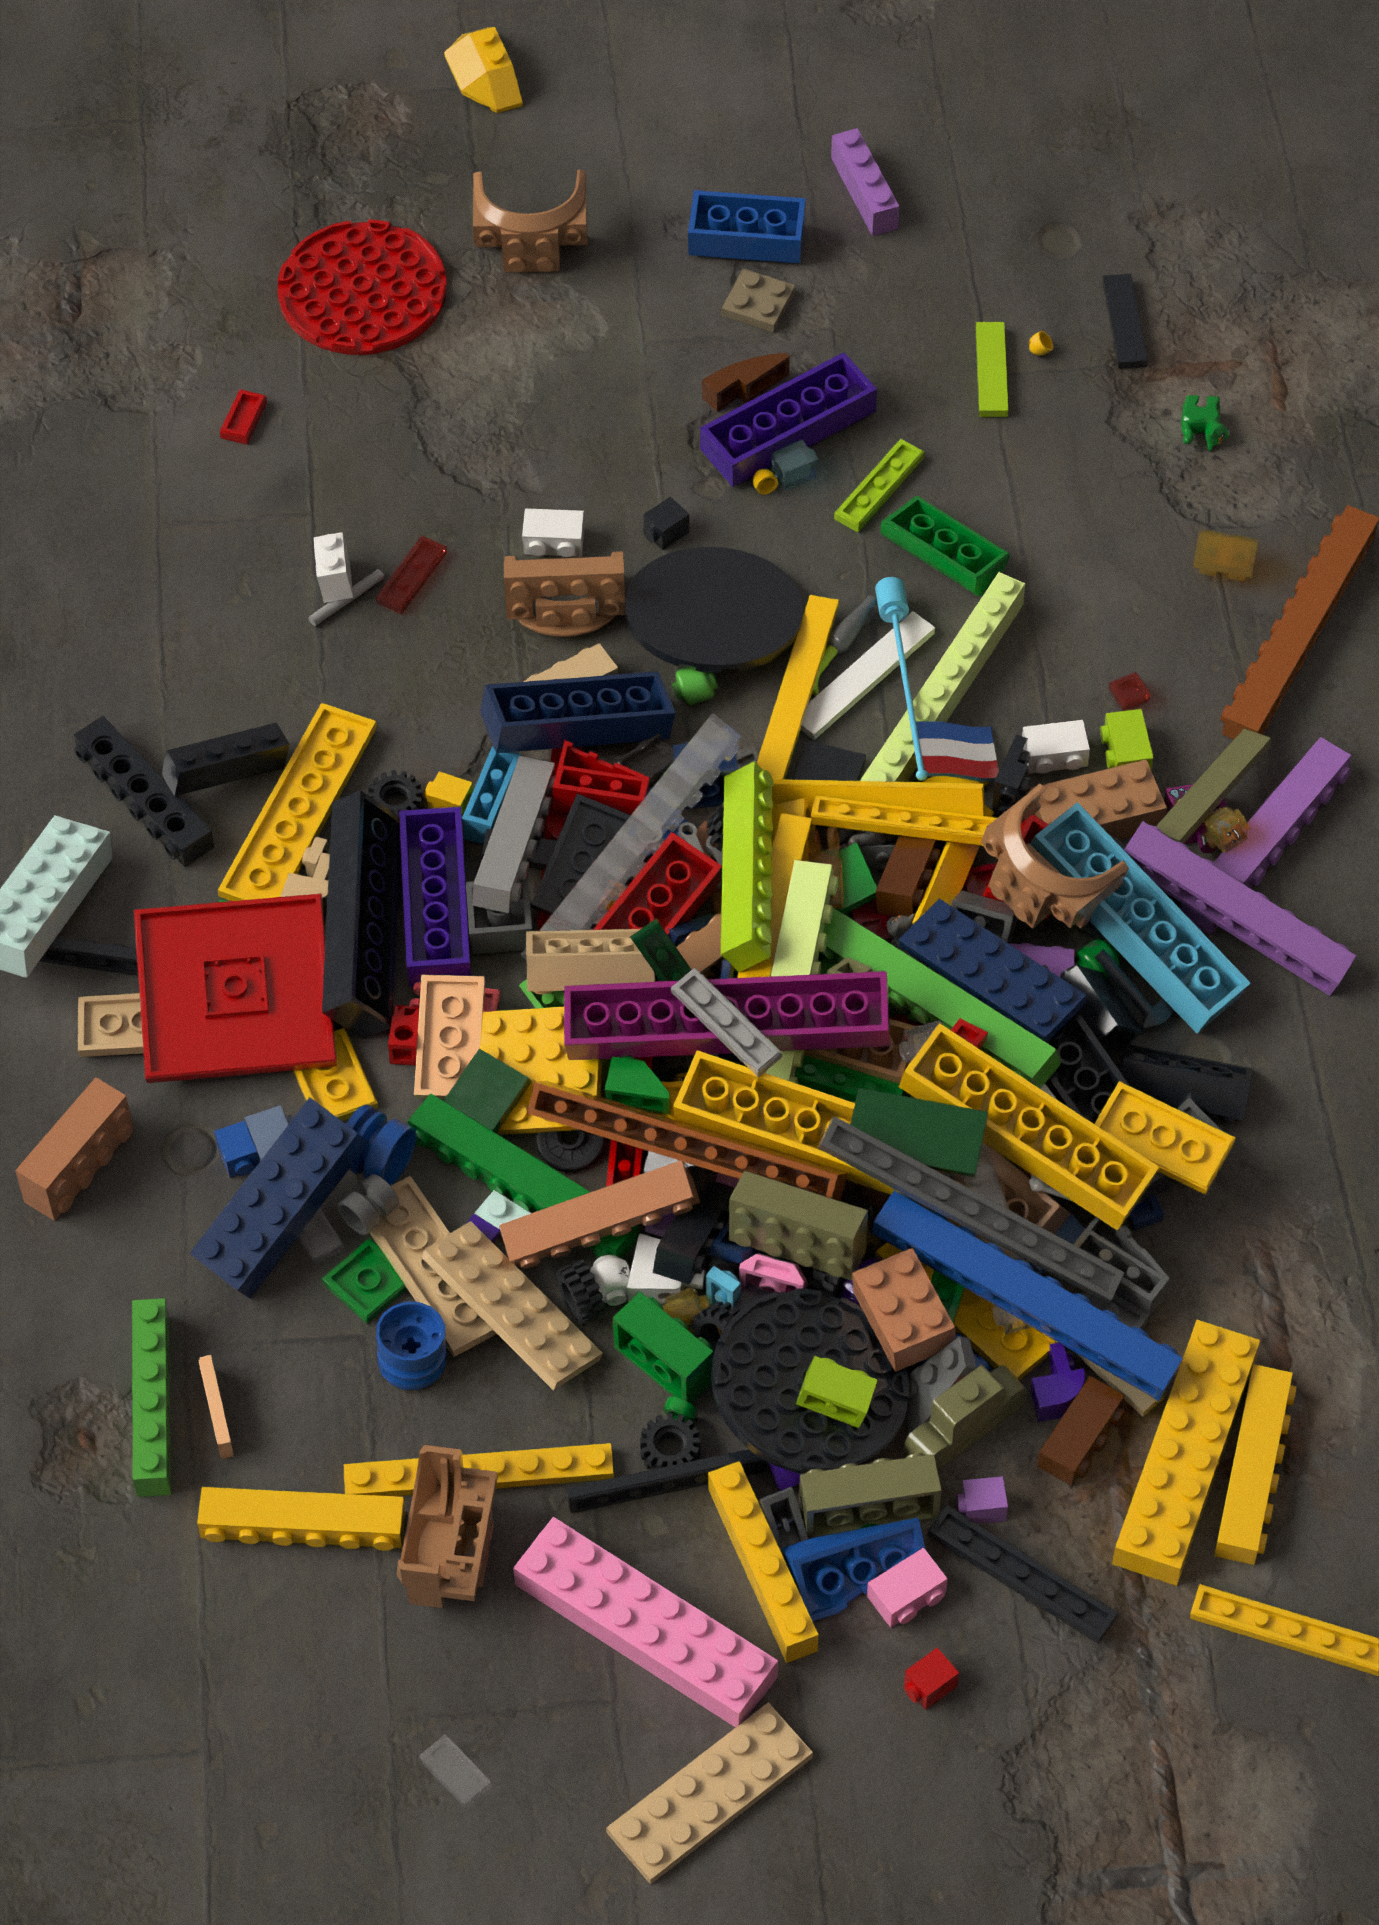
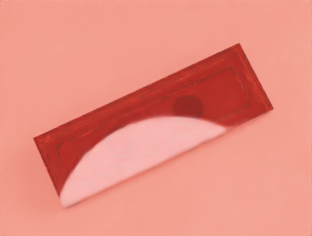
[376,535,447,615]

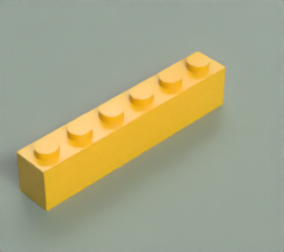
[1214,1364,1297,1565]
[708,1461,818,1663]
[197,1487,406,1551]

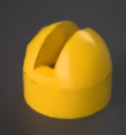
[1029,331,1053,356]
[753,469,778,495]

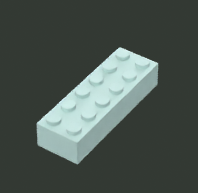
[0,815,112,978]

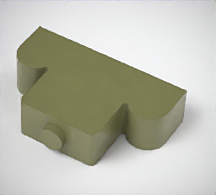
[904,1365,1028,1471]

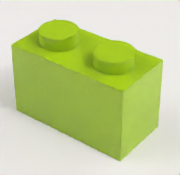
[1100,709,1153,771]
[796,1356,877,1428]

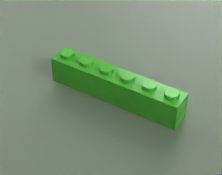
[132,1298,171,1497]

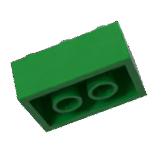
[613,1292,713,1403]

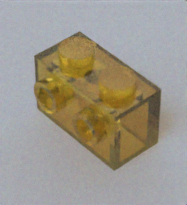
[1193,529,1259,581]

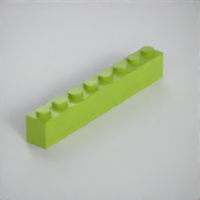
[721,761,774,972]

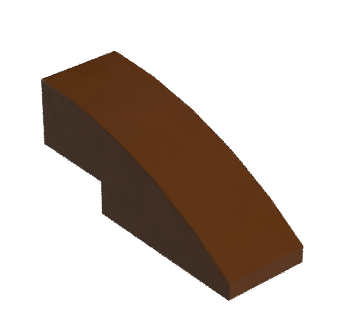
[702,353,790,412]

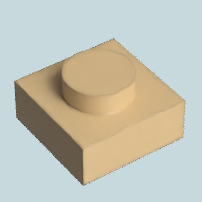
[302,837,329,878]

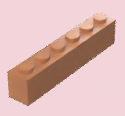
[499,1160,700,1269]

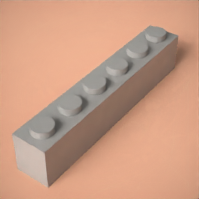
[472,756,555,913]

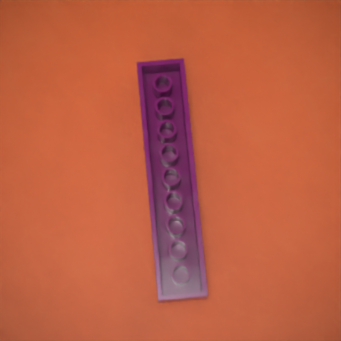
[564,971,890,1060]

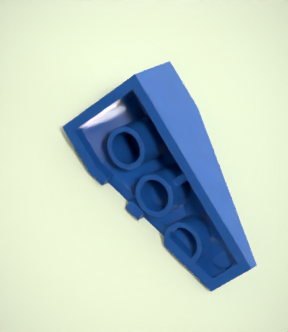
[780,1518,926,1621]

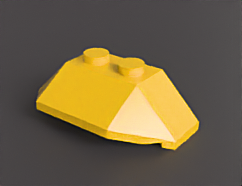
[444,27,523,113]

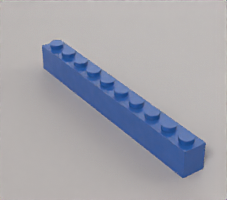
[872,1190,1183,1401]

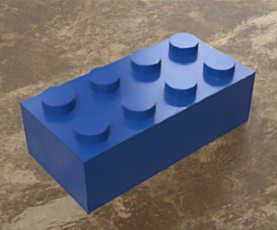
[688,190,806,263]

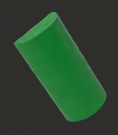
[880,495,1010,596]

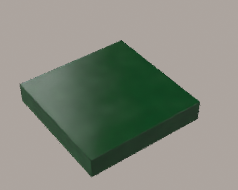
[443,1049,532,1133]

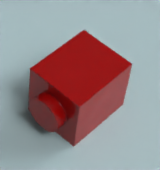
[903,1648,959,1710]

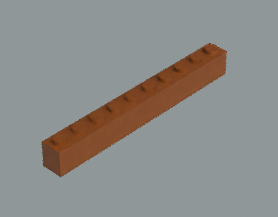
[1220,505,1379,740]
[527,1081,848,1201]

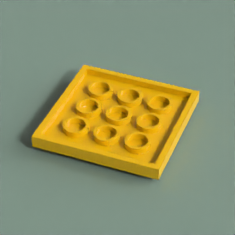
[479,1007,602,1135]

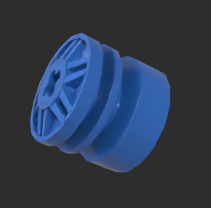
[346,1104,417,1186]
[376,1302,446,1390]

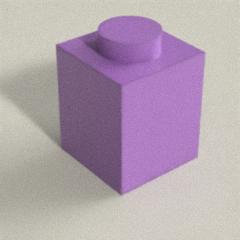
[956,1476,1008,1524]

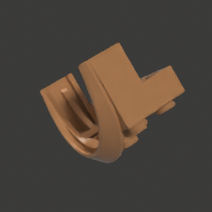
[504,551,625,637]

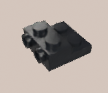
[992,734,1031,818]

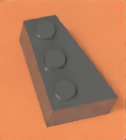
[1073,1217,1170,1319]

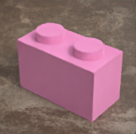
[867,1548,948,1628]

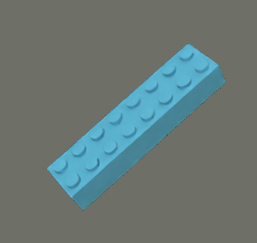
[1030,802,1251,1033]

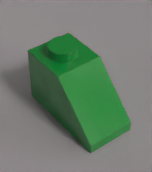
[605,1056,671,1115]

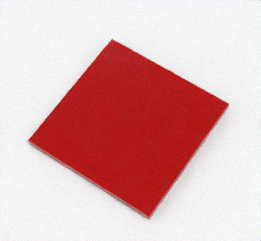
[134,893,337,1083]

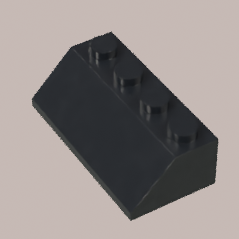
[1121,1044,1254,1122]

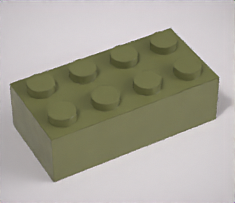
[729,1171,868,1280]
[799,1453,942,1539]

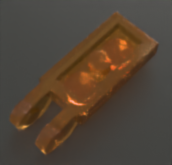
[808,827,843,909]

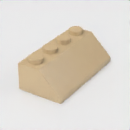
[526,929,655,994]

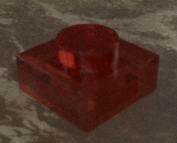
[1109,672,1150,711]

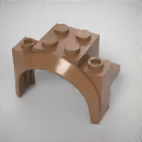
[473,169,588,273]
[981,784,1129,929]
[396,1445,498,1608]

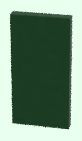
[850,1088,988,1177]

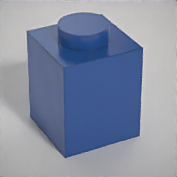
[214,1120,259,1178]

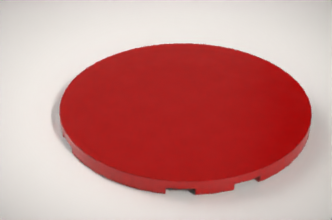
[277,219,447,355]

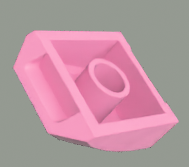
[739,1253,809,1294]

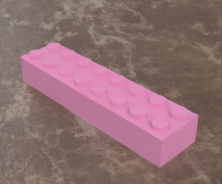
[513,1517,778,1728]

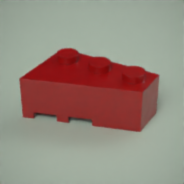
[552,740,649,824]

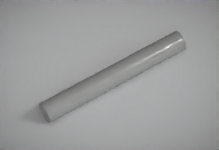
[308,569,385,626]

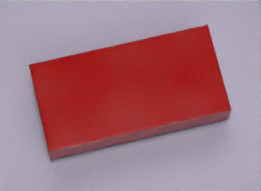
[219,389,267,445]

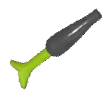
[812,595,877,696]

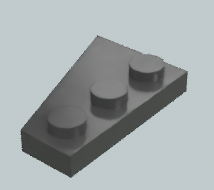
[905,1336,976,1435]

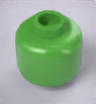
[672,666,719,706]

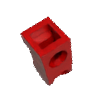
[388,1005,420,1065]

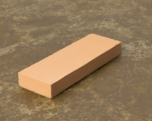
[199,1355,234,1459]

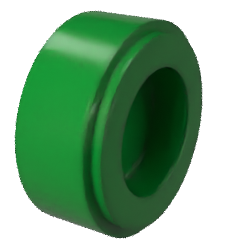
[663,1396,698,1423]

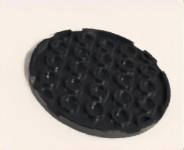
[625,547,804,673]
[711,1289,910,1474]

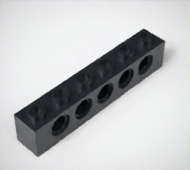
[74,716,214,867]

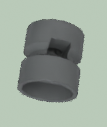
[338,1174,400,1235]

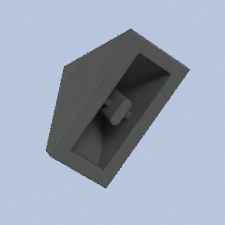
[760,1487,808,1549]

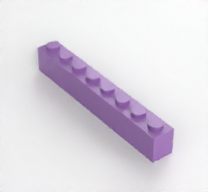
[1181,737,1351,935]
[1124,821,1356,996]

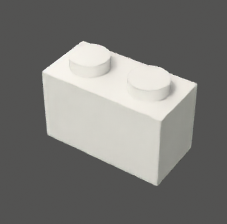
[522,508,584,557]
[314,532,353,603]
[1022,720,1090,774]

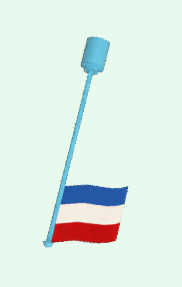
[875,577,999,781]

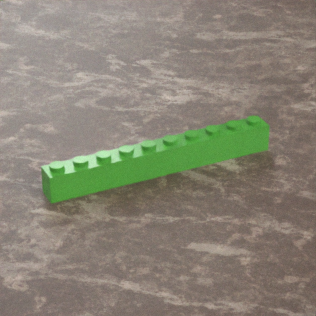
[819,908,1061,1089]

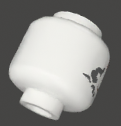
[590,1255,631,1306]

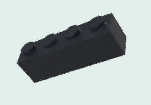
[162,722,290,797]
[652,1181,735,1285]

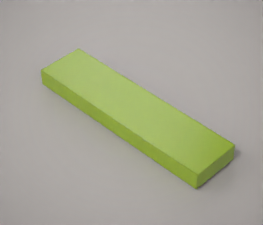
[975,322,1008,417]
[834,439,925,532]

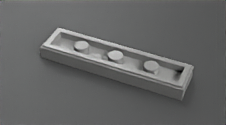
[671,968,782,1078]

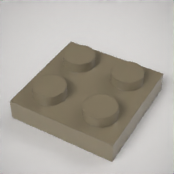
[721,269,795,332]

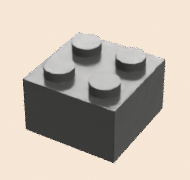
[466,877,532,955]

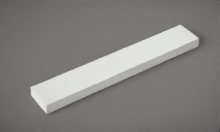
[801,611,935,740]

